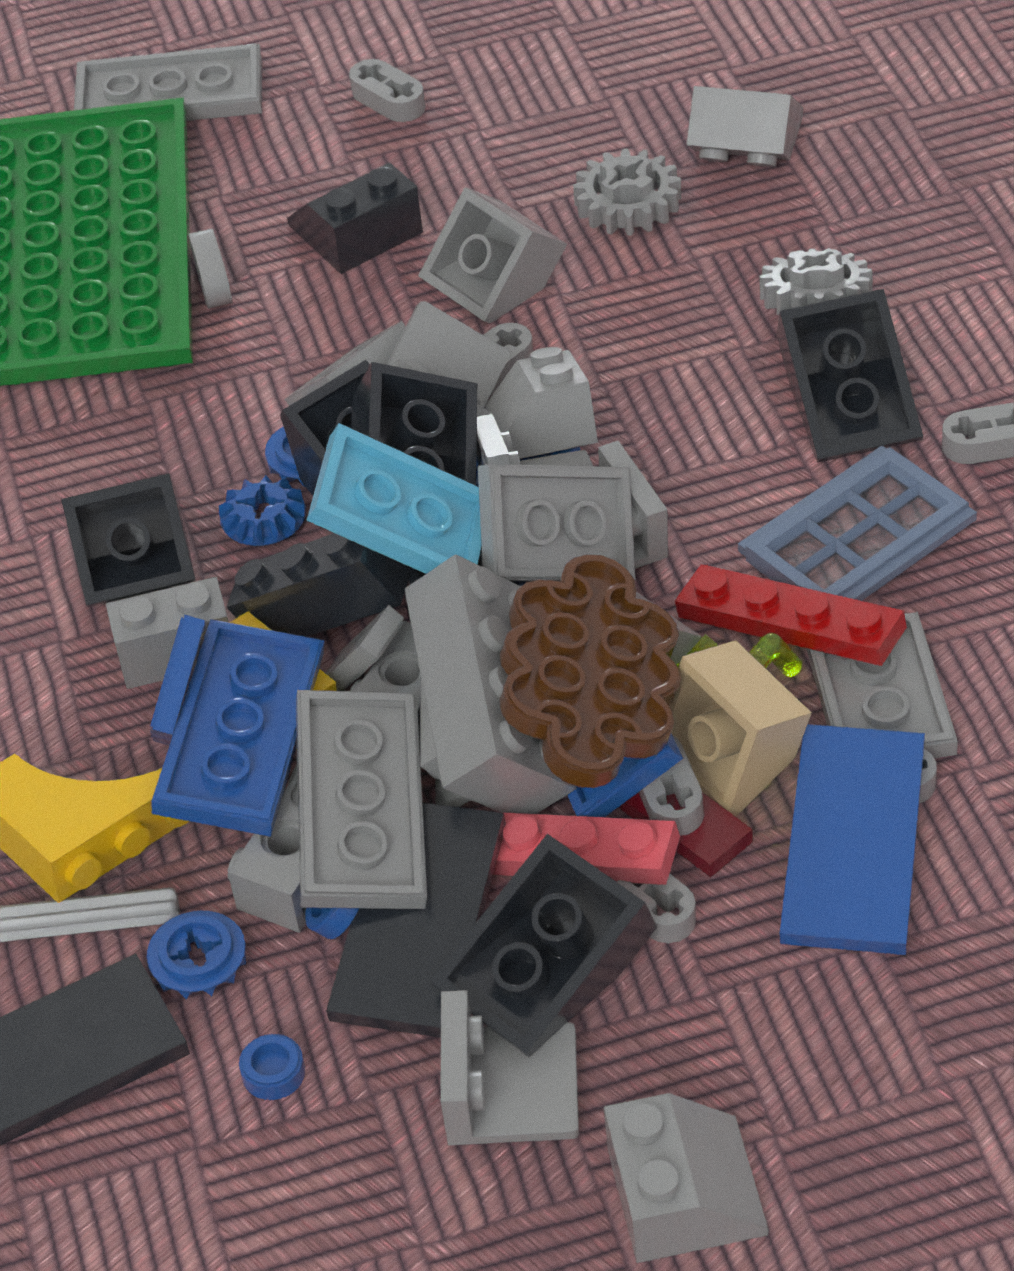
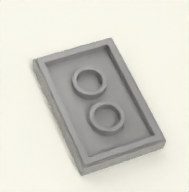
[478,464,635,582]
[806,612,958,758]

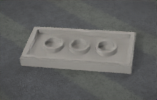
[74,44,262,121]
[296,690,427,909]

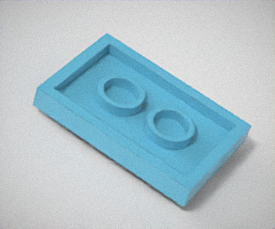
[307,423,482,574]

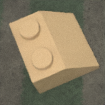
[669,640,812,817]

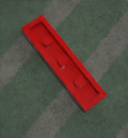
[674,564,907,666]

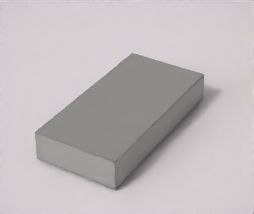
[325,605,404,691]

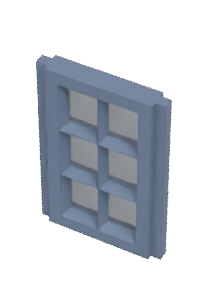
[738,446,977,601]

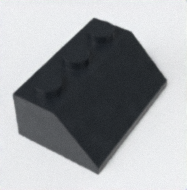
[226,532,412,637]

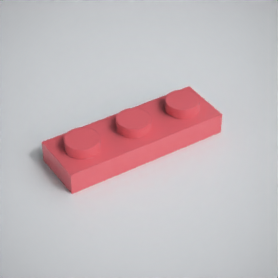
[493,812,680,885]

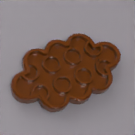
[499,554,681,788]

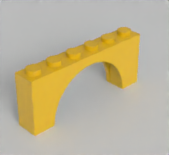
[0,612,337,904]

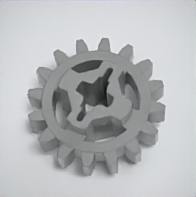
[573,149,681,236]
[759,248,873,315]

